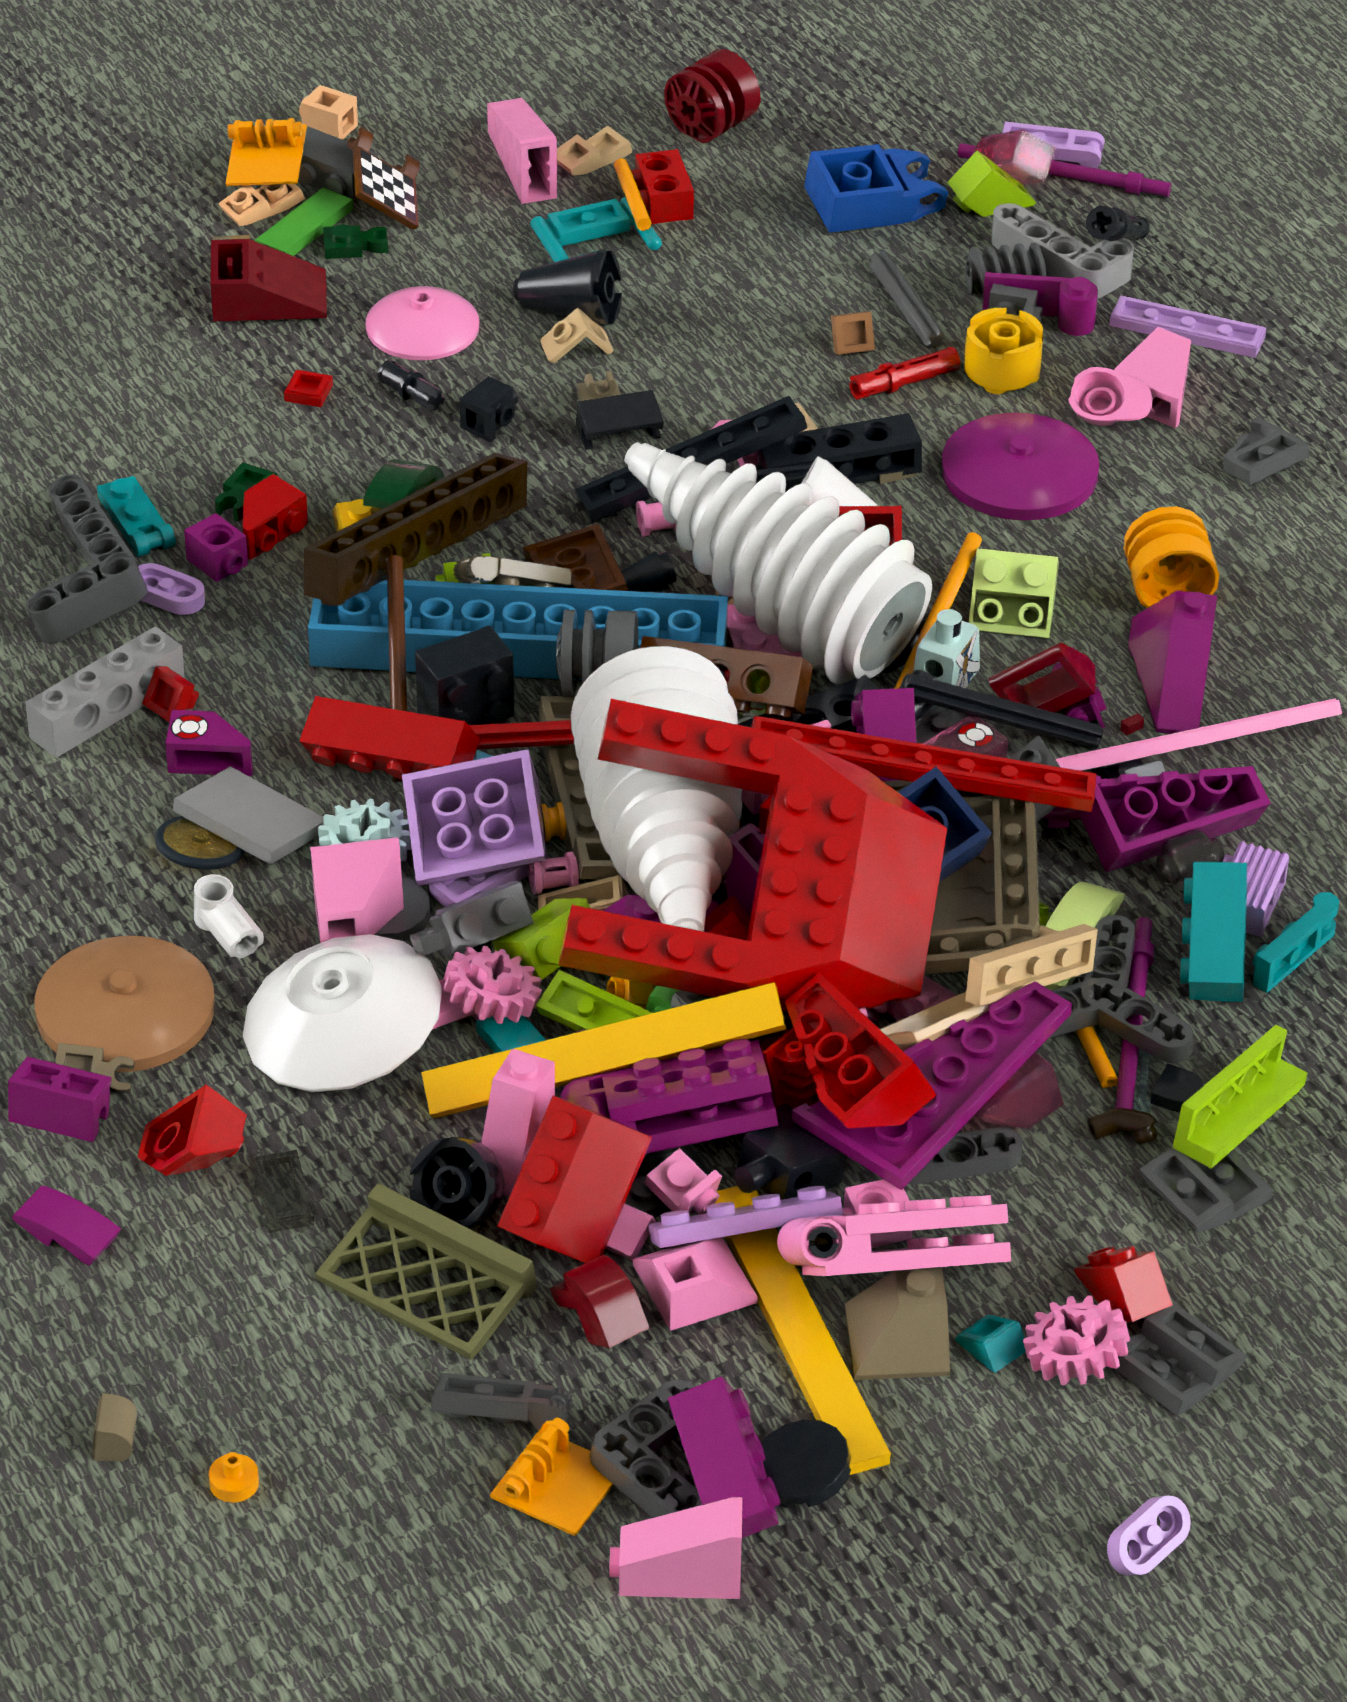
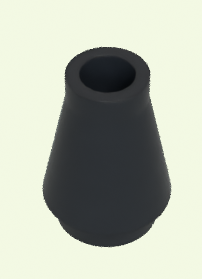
[621,551,677,592]

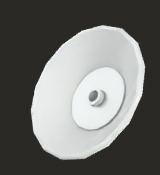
[243,934,442,1092]

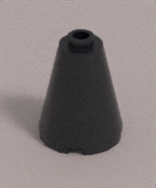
[513,250,622,326]

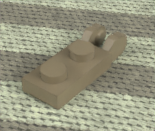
[453,555,572,588]

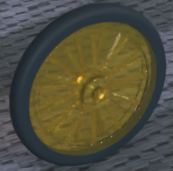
[155,816,245,870]

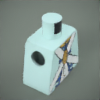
[913,609,980,709]

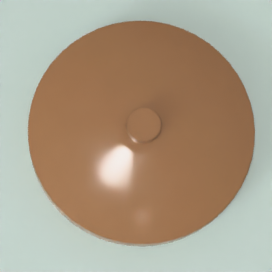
[35,936,215,1072]

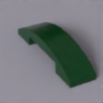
[363,459,445,509]

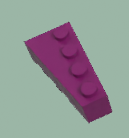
[1077,766,1271,873]

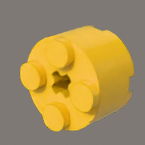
[964,307,1043,394]

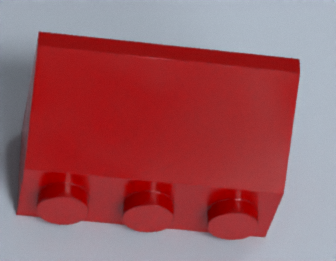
[497,1095,652,1263]

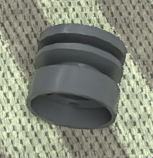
[556,610,638,697]

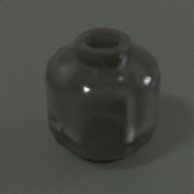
[1157,830,1225,892]

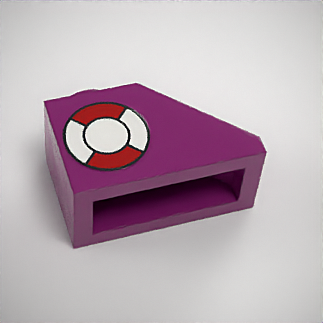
[165,710,253,777]

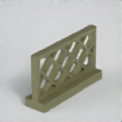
[315,1183,538,1360]

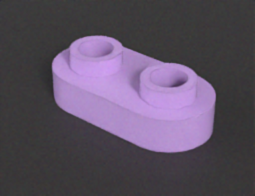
[138,563,205,615]
[1107,1496,1191,1576]

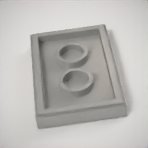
[173,766,324,865]

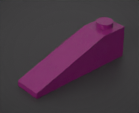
[1128,591,1217,734]

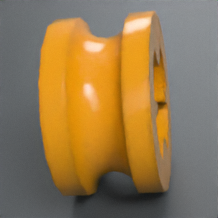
[541,802,566,842]

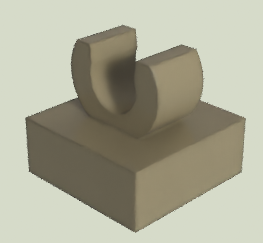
[577,371,621,401]

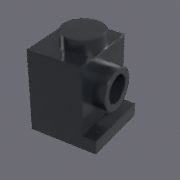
[460,376,518,442]

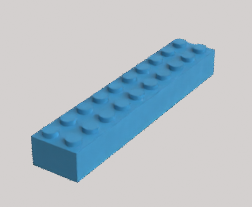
[308,580,728,680]

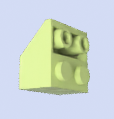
[969,548,1059,638]

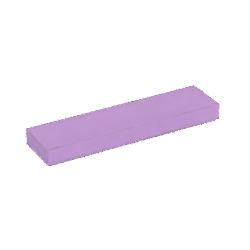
[1109,296,1266,358]

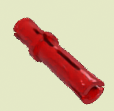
[849,347,961,400]

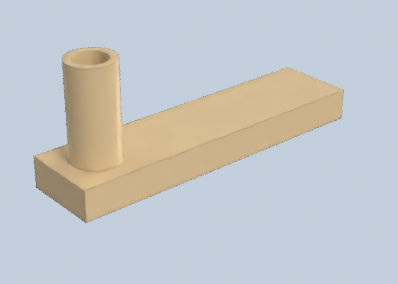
[965,924,1098,1007]

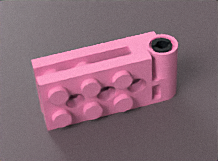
[777,1195,1011,1276]

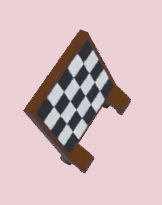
[347,127,420,229]

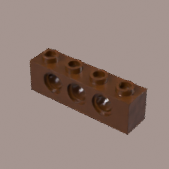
[640,636,813,719]

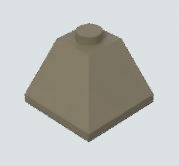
[845,1267,950,1380]

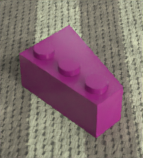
[667,1376,780,1538]

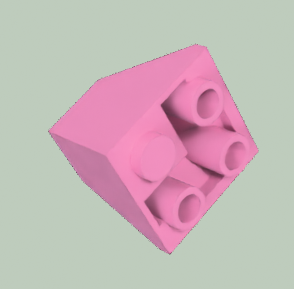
[310,837,404,943]
[633,1237,758,1331]

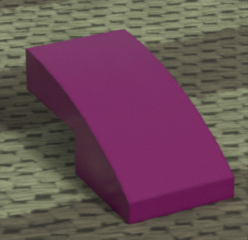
[12,1185,121,1266]

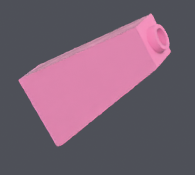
[487,98,557,204]

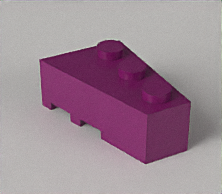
[851,688,916,782]

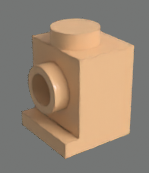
[299,85,358,140]

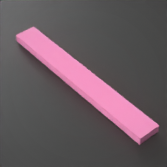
[1056,698,1342,771]

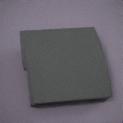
[1139,1147,1273,1232]
[1113,1303,1247,1416]

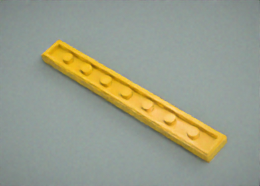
[421,983,786,1118]
[714,1186,891,1475]

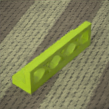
[536,970,715,1051]
[1172,1025,1308,1169]

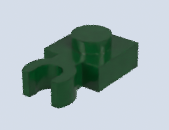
[323,224,388,259]
[215,462,277,521]

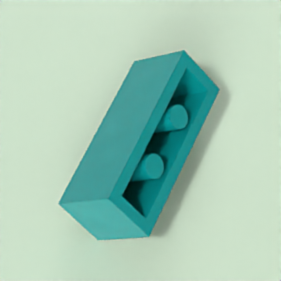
[1180,862,1248,1002]

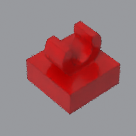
[142,666,199,722]

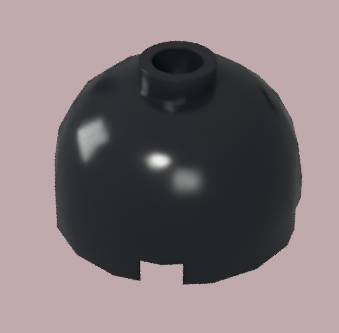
[409,1137,505,1228]

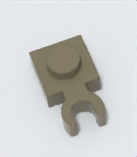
[55,1043,135,1093]

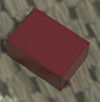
[1120,713,1144,735]

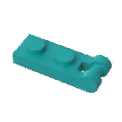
[97,476,176,557]
[1252,892,1339,993]

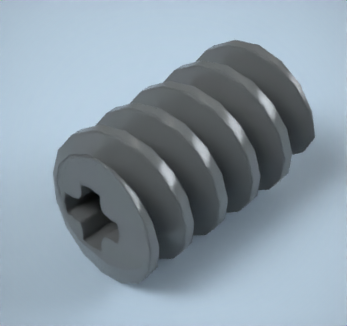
[965,243,1046,295]

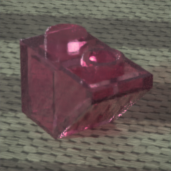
[973,129,1056,184]

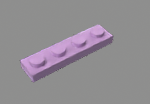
[648,1186,843,1248]

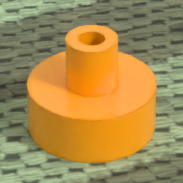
[209,1452,259,1503]

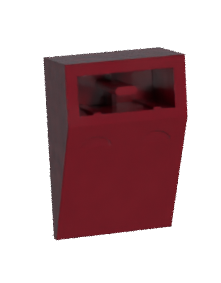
[210,239,327,322]

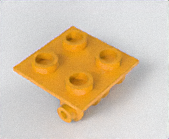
[225,118,307,186]
[490,1418,614,1536]

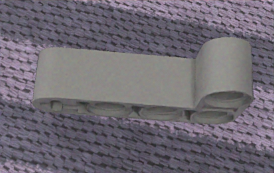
[991,203,1134,299]

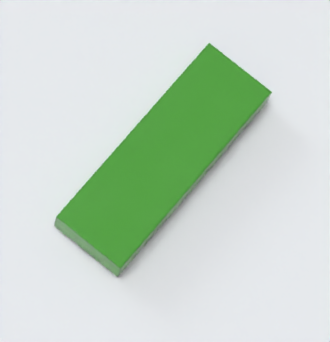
[255,187,353,256]

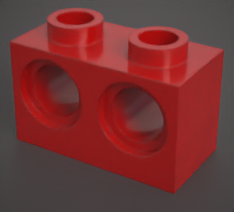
[630,149,694,224]

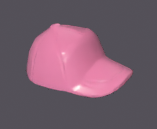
[1068,367,1153,426]

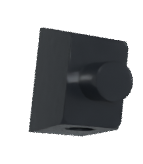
[734,1103,847,1200]

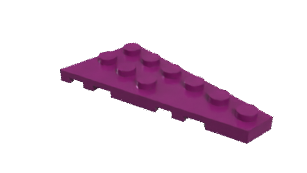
[792,981,1072,1190]

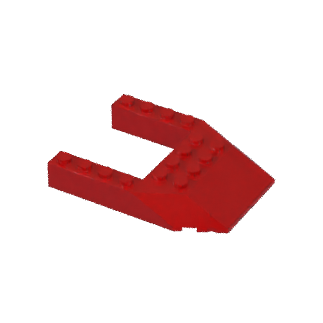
[558,698,947,1012]

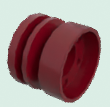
[664,49,761,143]

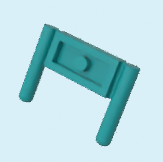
[530,197,662,262]

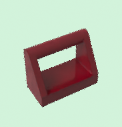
[988,642,1095,713]

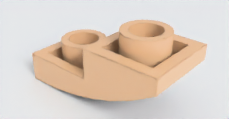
[218,184,305,226]

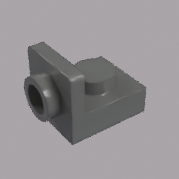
[989,284,1043,323]

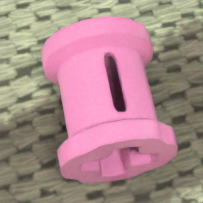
[636,501,676,537]
[528,851,579,895]

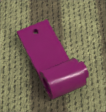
[982,272,1098,336]

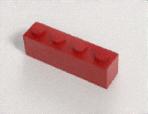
[299,696,480,779]

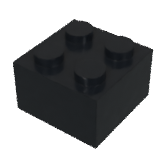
[415,626,514,725]

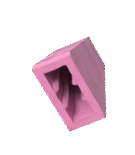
[1114,327,1191,428]
[481,1048,555,1196]
[609,1497,742,1599]

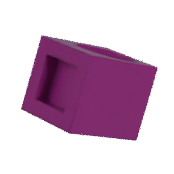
[184,513,248,582]

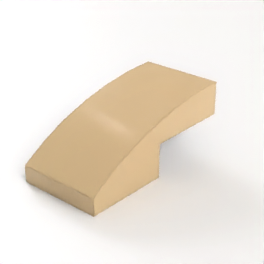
[557,126,632,175]

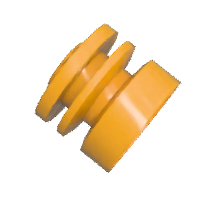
[1123,506,1219,608]

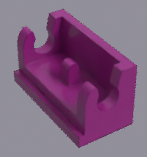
[8,1056,112,1142]

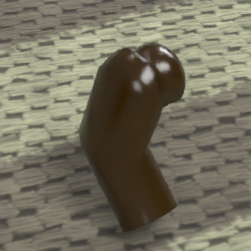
[1087,1107,1158,1144]

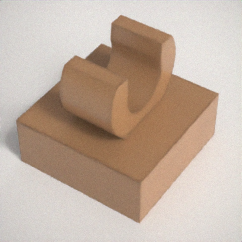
[831,311,875,355]

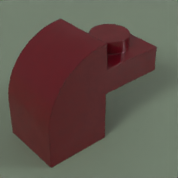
[550,1255,649,1348]

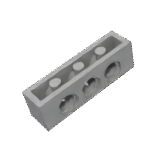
[25,626,185,758]

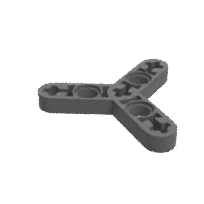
[1049,915,1193,1063]

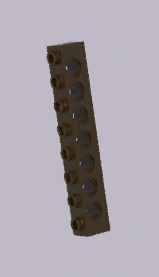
[304,453,528,606]

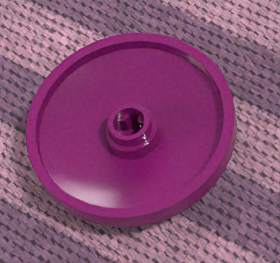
[941,413,1099,520]

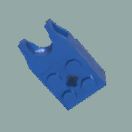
[804,144,948,233]

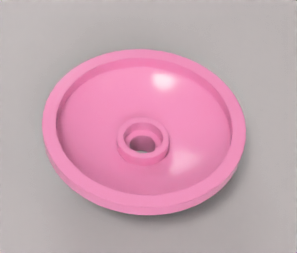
[366,286,479,360]

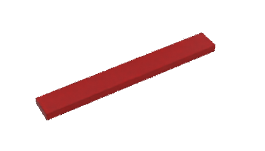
[751,716,1097,812]

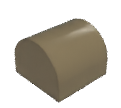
[91,1393,137,1461]

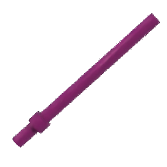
[957,143,1172,197]
[1115,917,1155,1109]

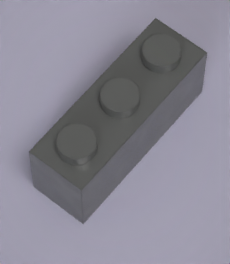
[295,121,378,203]

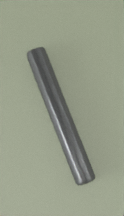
[870,251,944,348]

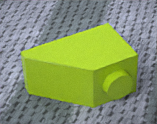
[947,150,1037,217]

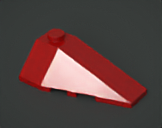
[785,973,937,1129]

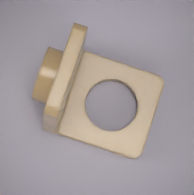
[540,308,613,363]

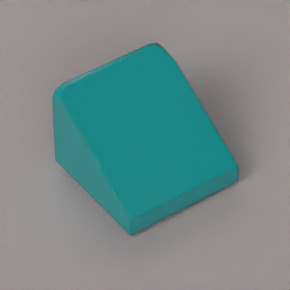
[955,1314,1026,1373]

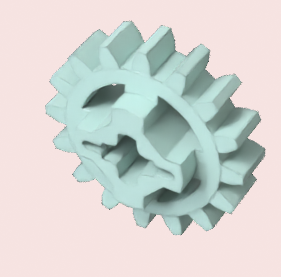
[318,799,412,861]

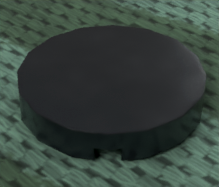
[761,1419,851,1508]

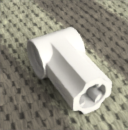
[194,874,264,959]

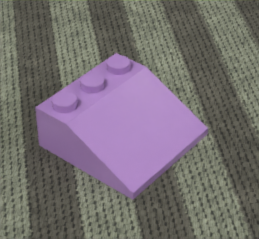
[402,749,546,886]

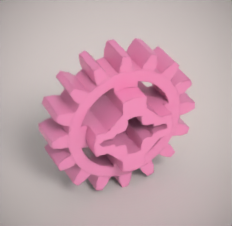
[443,946,542,1024]
[1023,1295,1130,1385]

